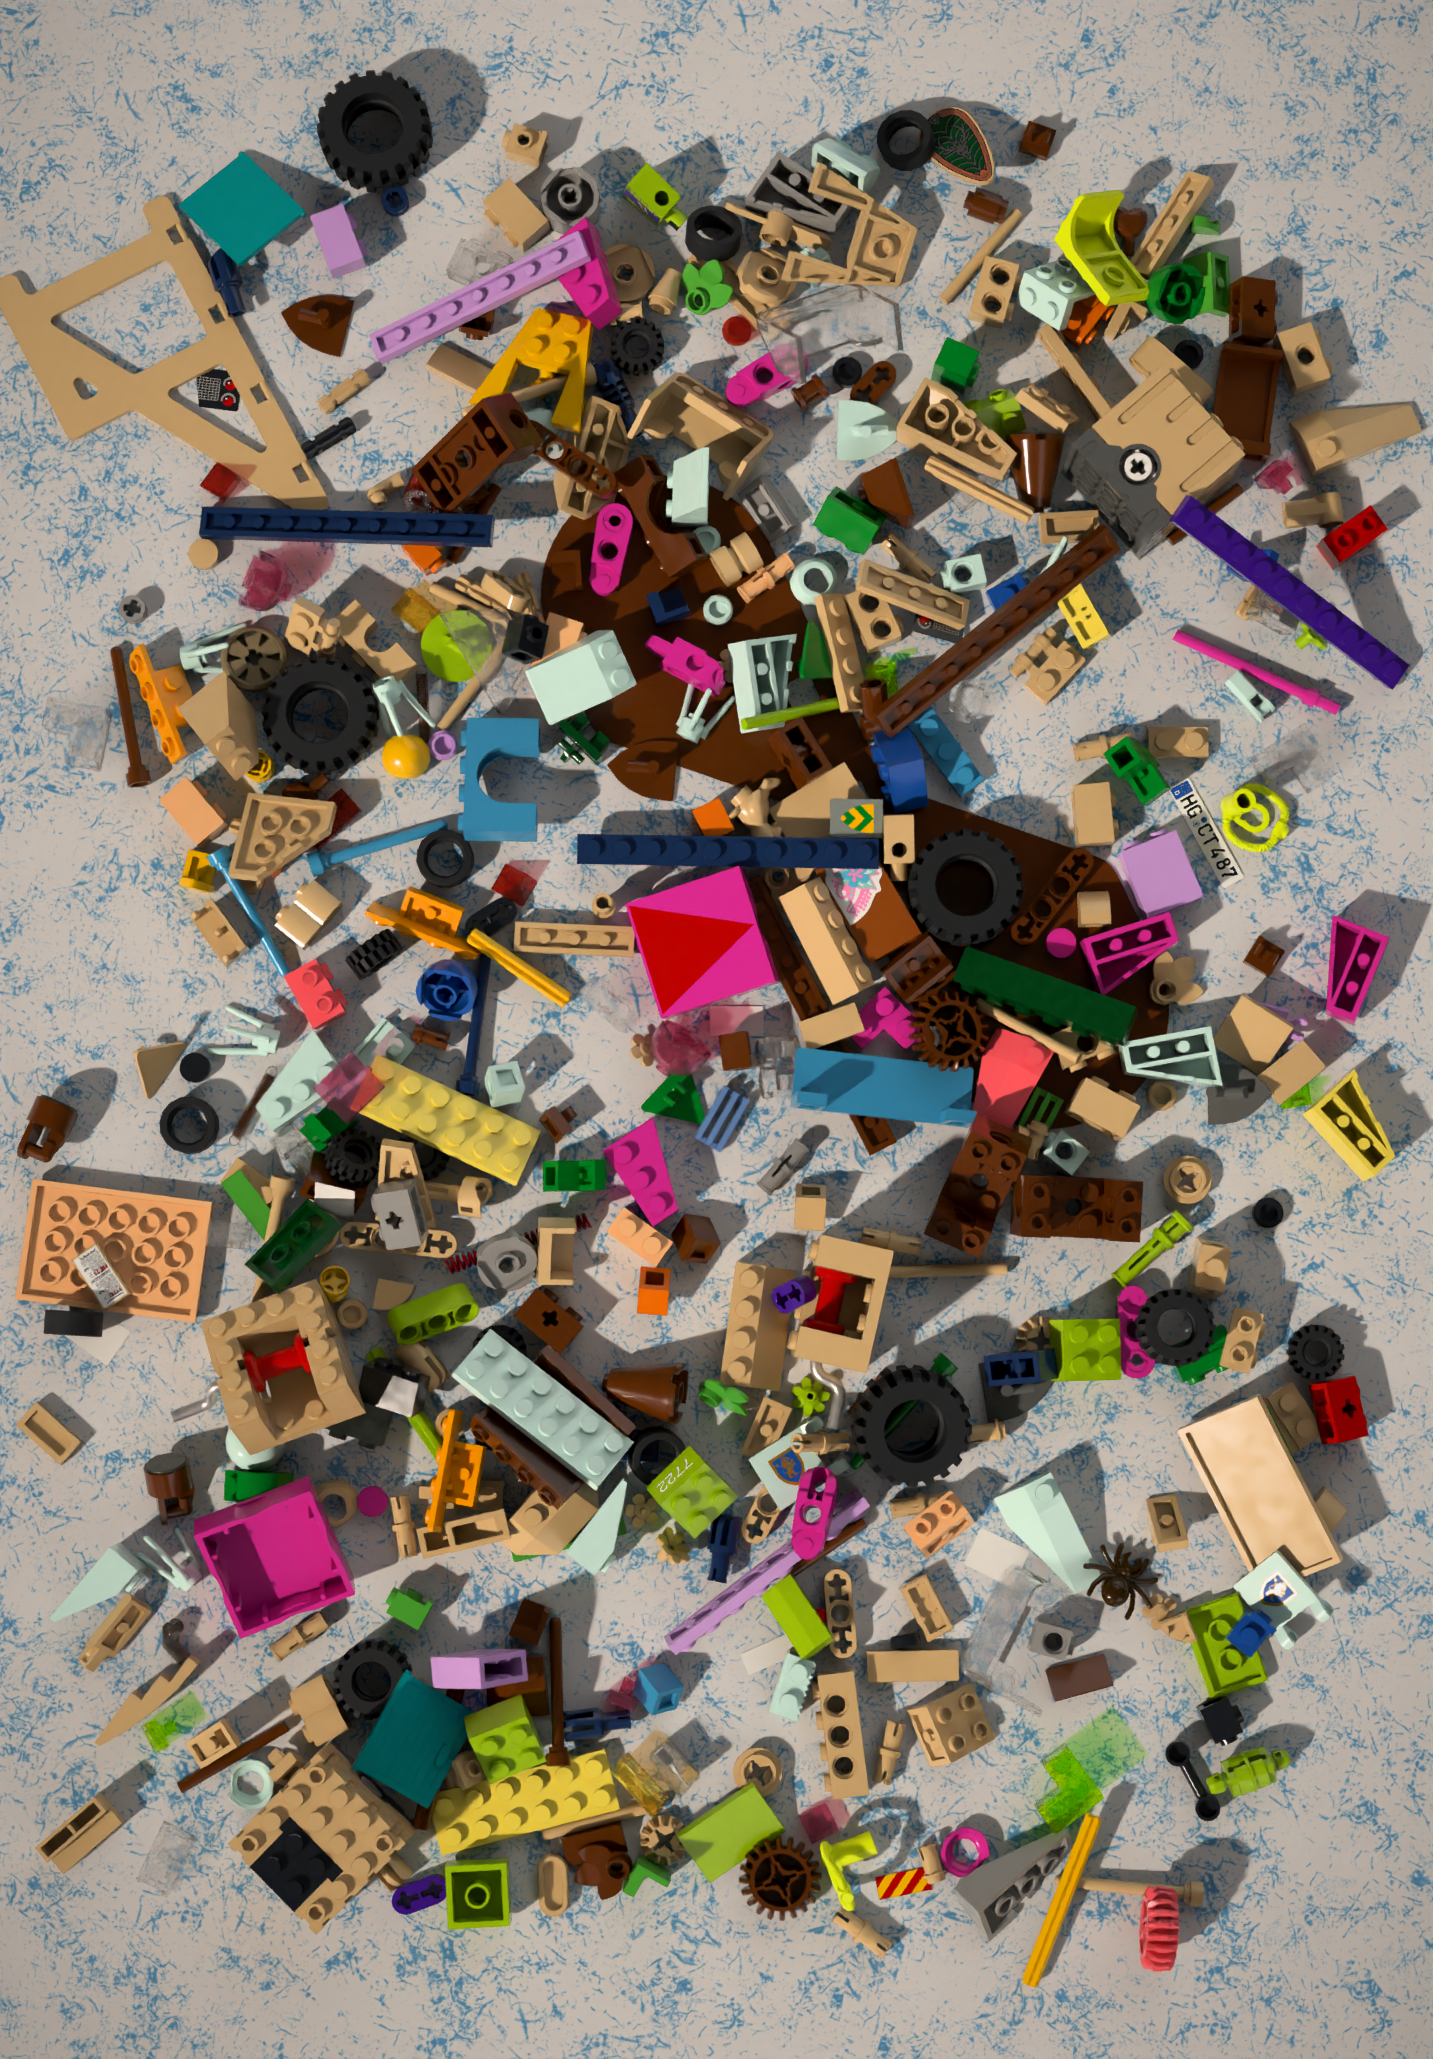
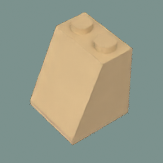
[177,671,259,781]

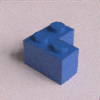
[870,725,929,814]

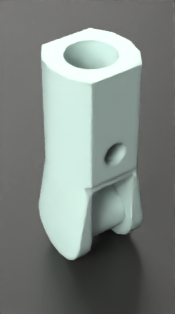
[1224,670,1275,722]

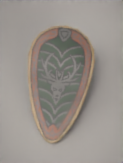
[919,107,995,185]

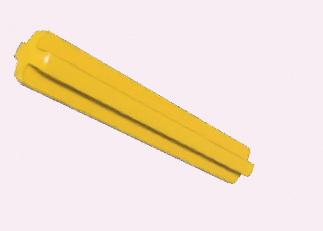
[467,928,571,1007]

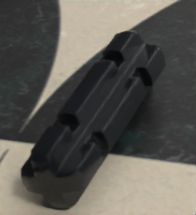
[301,417,356,459]

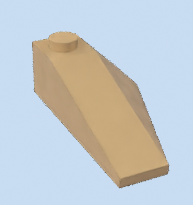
[1289,404,1422,477]

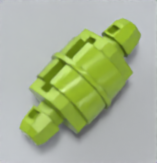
[1206,1746,1291,1797]

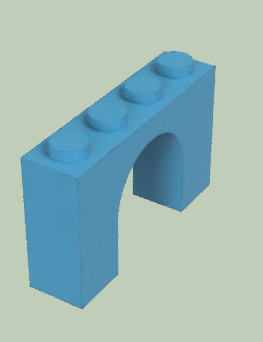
[458,718,541,842]

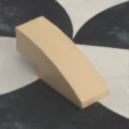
[416,1508,511,1559]

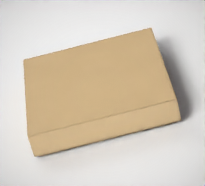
[1213,993,1294,1075]

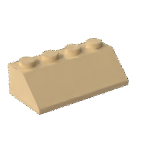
[720,1262,796,1391]

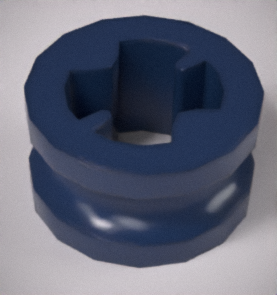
[382,187,409,217]

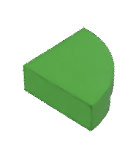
[1190,214,1221,236]

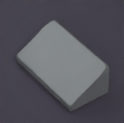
[738,476,800,543]

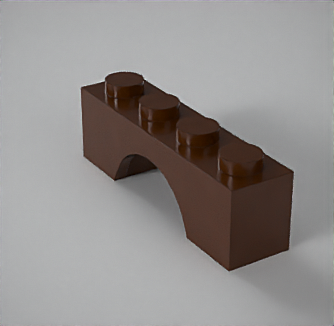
[613,455,709,578]

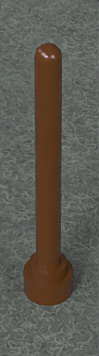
[110,646,151,788]
[546,1617,571,1767]

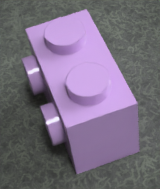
[310,204,368,279]

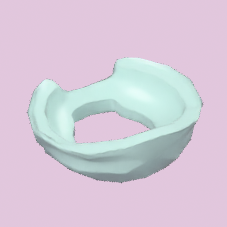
[790,558,838,605]
[229,1759,275,1811]

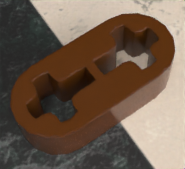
[849,361,896,405]

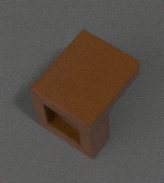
[550,550,583,593]
[718,1031,762,1071]
[671,1214,721,1264]
[509,1598,552,1646]

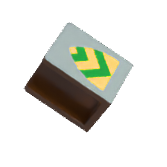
[830,799,883,844]

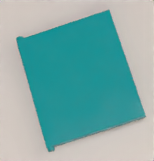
[179,151,307,267]
[351,1669,475,1809]

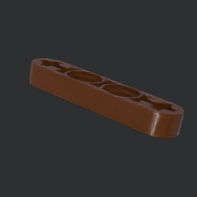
[530,420,618,499]
[1010,848,1094,947]

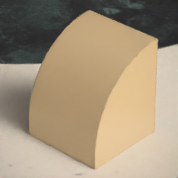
[1077,891,1111,928]
[794,1184,826,1231]
[372,1278,417,1310]
[1313,1486,1347,1532]

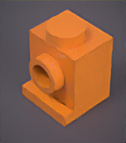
[401,545,447,576]

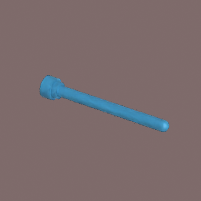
[306,820,448,877]
[206,846,291,978]

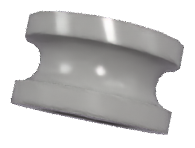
[119,595,148,624]

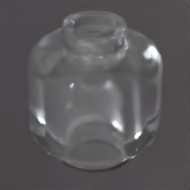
[947,678,990,724]

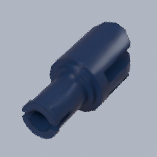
[206,248,247,318]
[707,1514,743,1583]
[564,1707,631,1742]

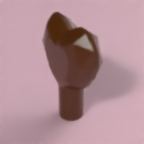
[1113,207,1148,256]
[282,774,330,800]

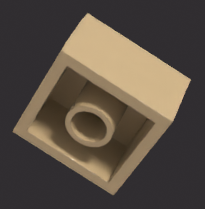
[1064,1076,1140,1141]

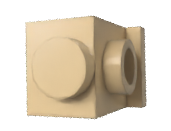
[502,123,549,169]

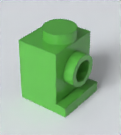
[385,1587,435,1630]

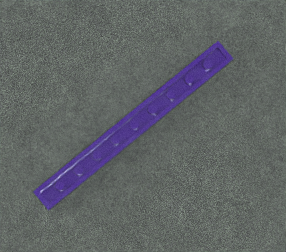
[1169,495,1410,690]

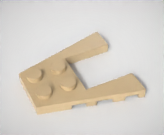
[781,163,918,287]

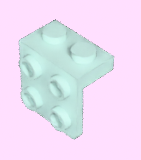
[1015,259,1096,331]

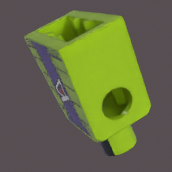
[622,163,688,231]

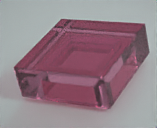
[798,1801,839,1844]

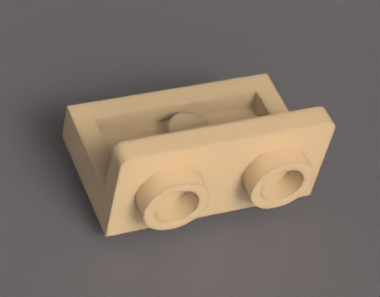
[1219,1307,1266,1374]

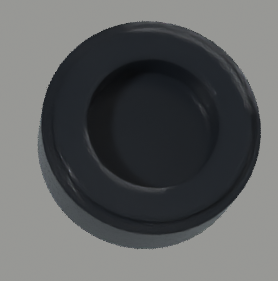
[1173,340,1204,370]
[832,357,862,388]
[180,1053,211,1083]
[1252,1198,1284,1228]
[890,1632,921,1650]

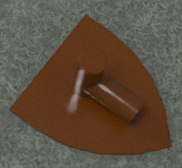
[281,295,355,357]
[607,741,679,801]

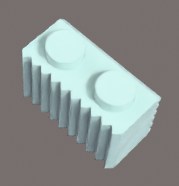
[769,1650,816,1721]

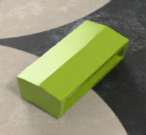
[761,1574,835,1659]

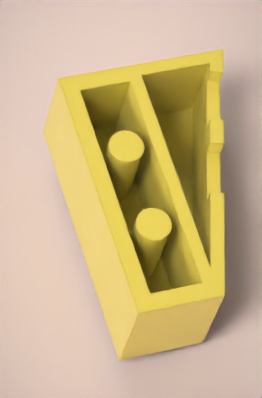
[1302,1069,1395,1181]

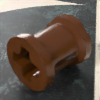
[791,374,830,412]

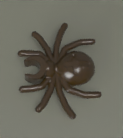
[1083,1543,1158,1620]

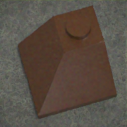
[856,458,915,529]
[486,1653,550,1717]

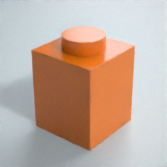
[692,798,735,836]
[637,1266,671,1316]

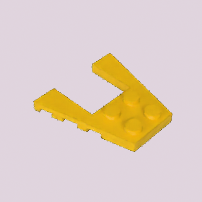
[469,308,593,434]

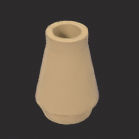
[648,268,682,315]

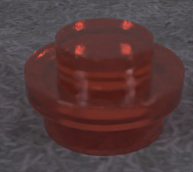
[722,316,752,346]

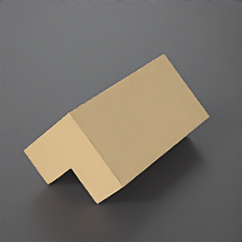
[35,1792,125,1874]

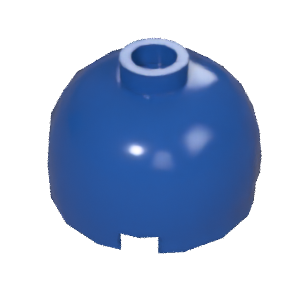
[416,959,478,1021]

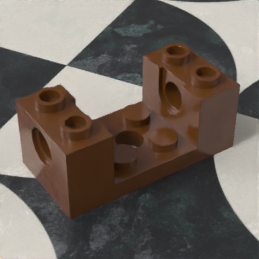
[411,393,544,514]
[924,1114,1032,1259]
[1010,1174,1143,1243]

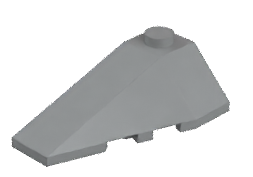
[954,1827,1073,1942]

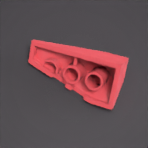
[968,1027,1054,1131]

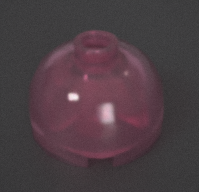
[238,549,292,612]
[650,1020,711,1077]

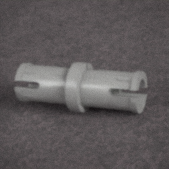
[756,1138,810,1196]

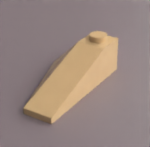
[896,377,1017,480]

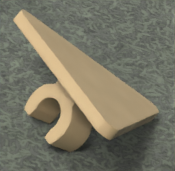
[133,1041,186,1099]

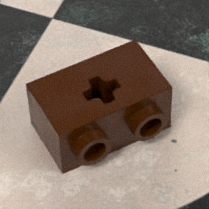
[1228,276,1278,346]
[767,716,833,790]
[513,1287,584,1355]

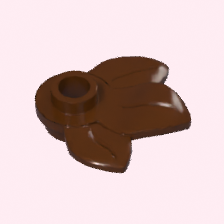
[574,1844,633,1900]

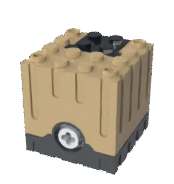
[1061,364,1246,560]
[228,1739,416,1935]

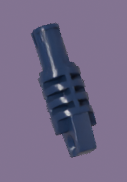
[593,358,645,440]

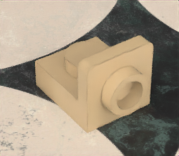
[1103,301,1149,340]

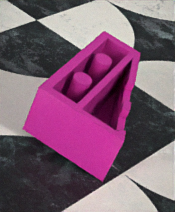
[555,216,622,331]
[1080,912,1179,995]
[1326,915,1390,1026]
[603,1117,679,1227]

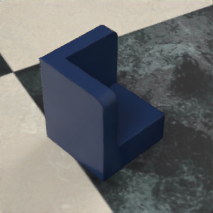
[646,588,691,628]

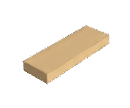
[866,1649,959,1683]

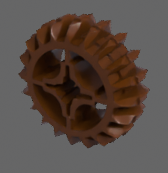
[908,991,989,1072]
[739,1835,822,1921]

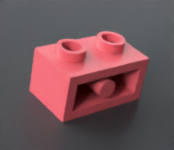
[284,959,349,1031]

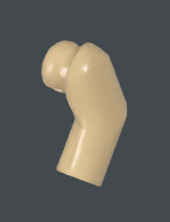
[367,472,405,507]

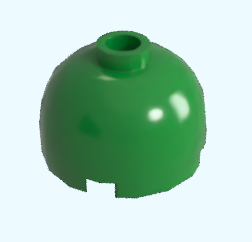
[1145,263,1205,325]

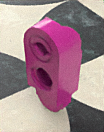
[726,343,808,408]
[589,503,633,596]
[645,635,726,697]
[1115,1285,1155,1379]
[791,1467,839,1560]

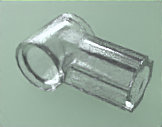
[269,1121,314,1181]

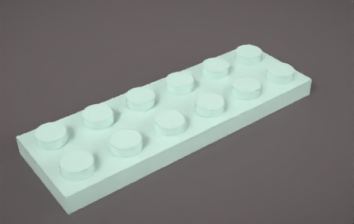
[452,1329,634,1491]

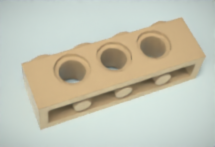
[811,1668,870,1800]

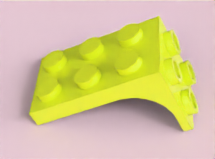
[1054,190,1150,306]

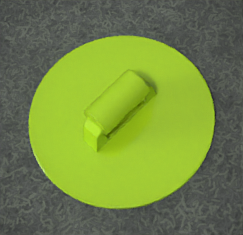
[421,610,492,682]

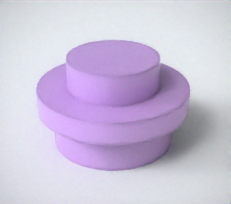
[428,730,458,760]

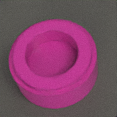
[1045,928,1076,959]
[357,1486,388,1517]

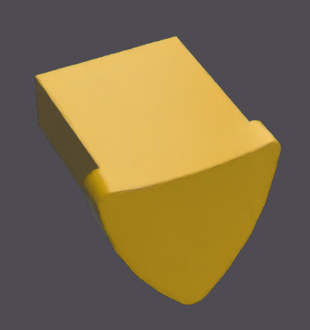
[178,849,217,893]

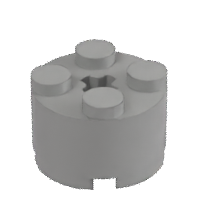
[540,167,601,234]

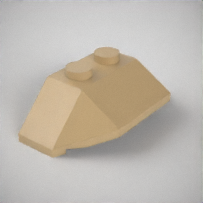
[553,396,631,520]
[500,1483,599,1555]

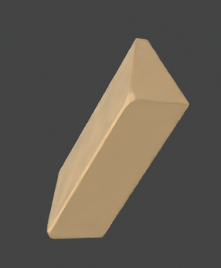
[426,344,492,394]

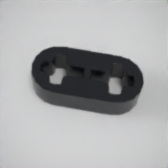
[465,898,517,937]

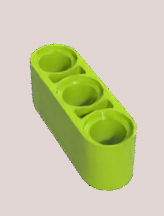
[387,1283,479,1345]

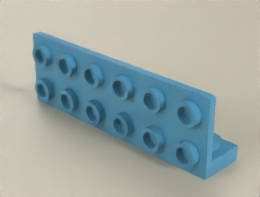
[790,1047,977,1128]

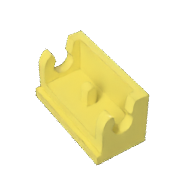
[1056,583,1112,649]

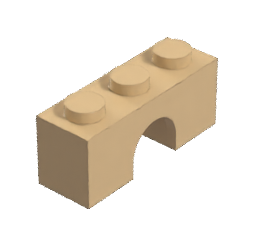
[335,599,419,683]

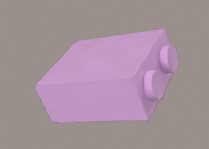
[1117,828,1204,920]
[431,1649,528,1689]

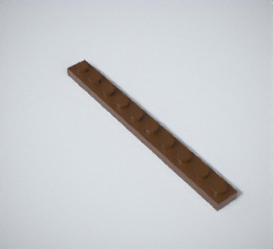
[872,524,1121,738]
[748,874,897,1156]

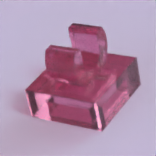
[1253,460,1293,495]
[606,1677,639,1712]

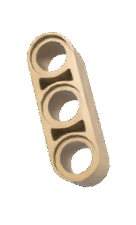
[1129,336,1213,404]

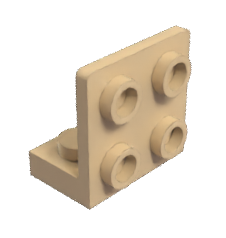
[907,1683,995,1767]

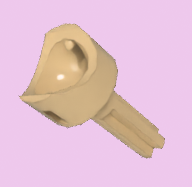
[424,1175,493,1219]

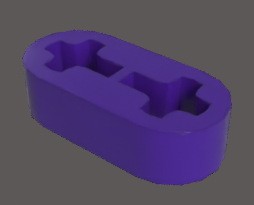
[772,1275,816,1314]
[392,1874,446,1915]

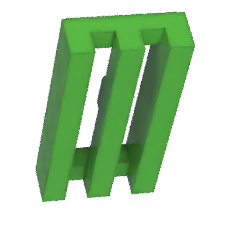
[1016,1086,1064,1137]

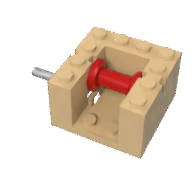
[787,1234,894,1430]
[170,1279,366,1455]

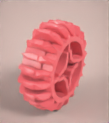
[1139,1885,1180,1972]

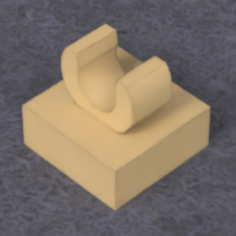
[267,1748,307,1786]

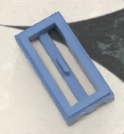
[693,1085,750,1152]

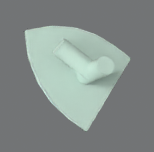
[837,400,898,461]

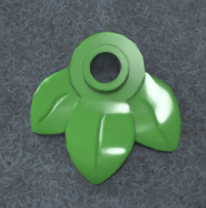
[682,259,733,315]
[697,1379,749,1417]

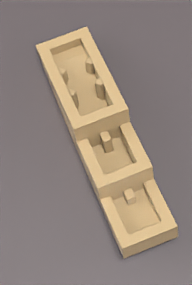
[94,1654,203,1746]

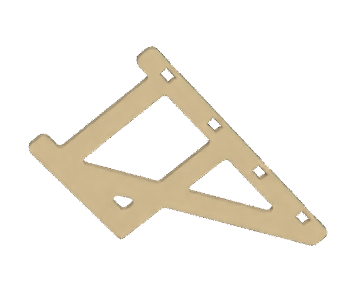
[0,196,329,510]

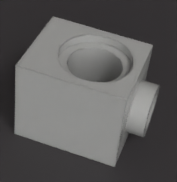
[1027,1618,1076,1661]

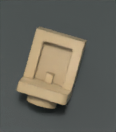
[449,1749,486,1790]

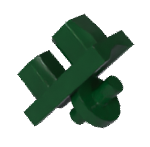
[558,712,611,766]

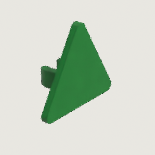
[796,621,833,679]
[641,1061,705,1124]

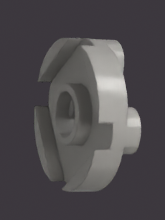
[476,1230,538,1291]

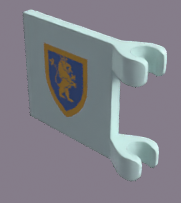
[748,1416,849,1511]
[1233,1550,1334,1650]

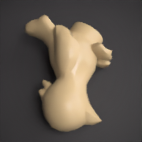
[728,777,782,837]

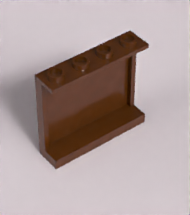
[469,1344,636,1510]

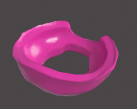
[940,1827,990,1877]

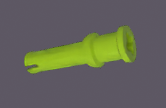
[1111,1210,1194,1288]

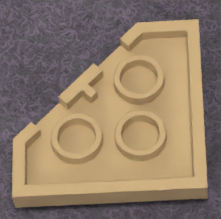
[228,793,337,882]

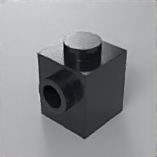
[501,614,549,665]
[1196,1695,1244,1746]

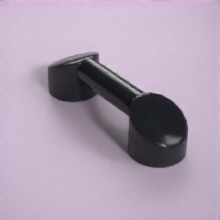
[1165,1740,1220,1821]

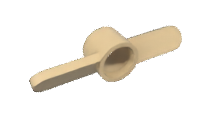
[725,202,831,251]

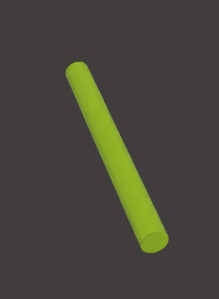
[741,697,840,730]

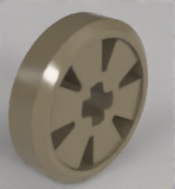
[220,626,287,693]

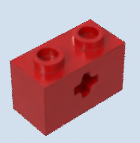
[1316,505,1388,570]
[1308,1376,1369,1445]

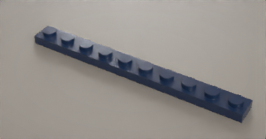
[199,507,495,547]
[577,834,879,869]

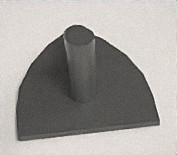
[1206,1064,1272,1125]
[979,1362,1053,1423]

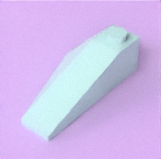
[994,1471,1101,1594]

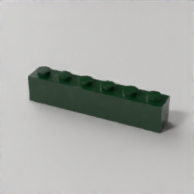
[953,946,1138,1048]

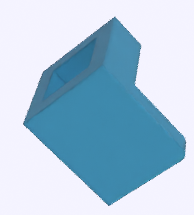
[633,1663,684,1716]

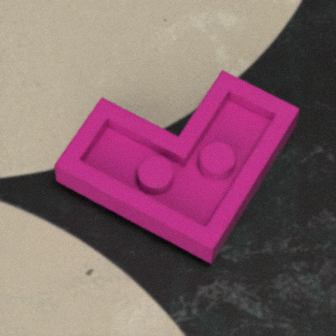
[850,986,917,1051]

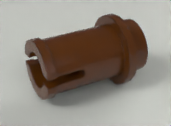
[411,1022,451,1051]

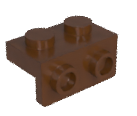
[879,932,955,1004]

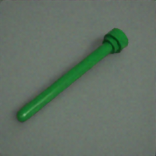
[850,1352,959,1470]

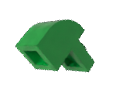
[1103,736,1171,806]
[299,1098,360,1153]
[543,1159,607,1192]
[224,1470,294,1503]

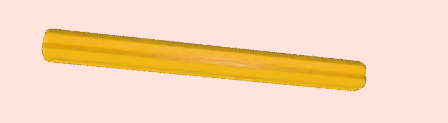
[1022,1813,1102,1988]

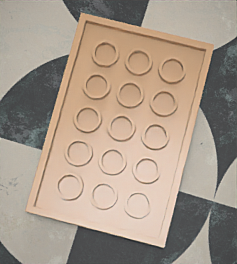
[15,1179,214,1323]

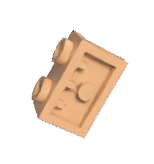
[904,1491,975,1559]

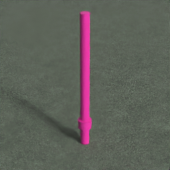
[1173,629,1341,715]

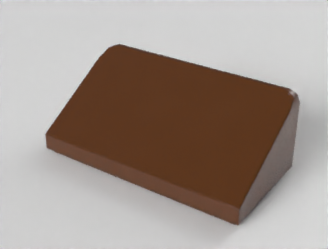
[1045,1653,1114,1702]
[561,1821,628,1866]

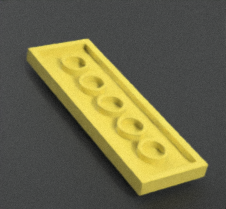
[351,1054,541,1186]
[432,1748,620,1855]

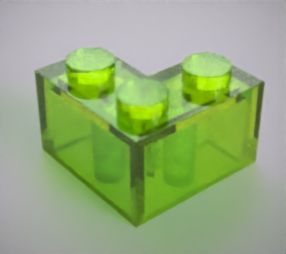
[1034,1743,1105,1835]

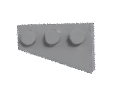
[745,151,852,235]

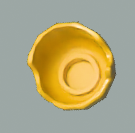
[382,734,430,779]

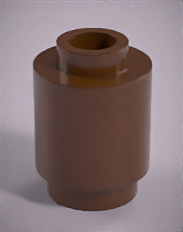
[963,187,1009,224]

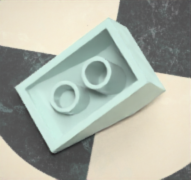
[811,138,880,194]
[666,447,710,528]
[524,630,637,725]
[566,1476,629,1576]
[49,1543,148,1622]

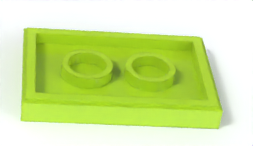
[1179,1592,1268,1700]
[676,1782,786,1883]

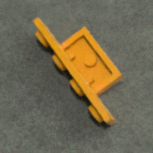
[129,644,193,764]
[365,886,481,960]
[425,1409,487,1533]

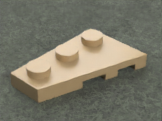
[375,1138,437,1230]

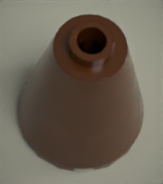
[1005,433,1065,513]
[602,1363,689,1424]

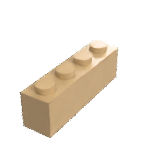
[778,877,875,1005]

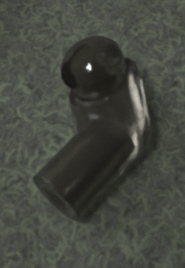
[162,1618,191,1665]

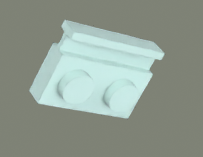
[345,1017,417,1079]

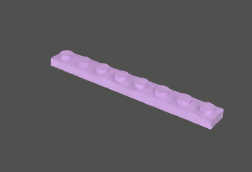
[369,231,591,364]
[664,1489,870,1656]

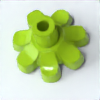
[1295,622,1328,650]
[791,1377,831,1417]

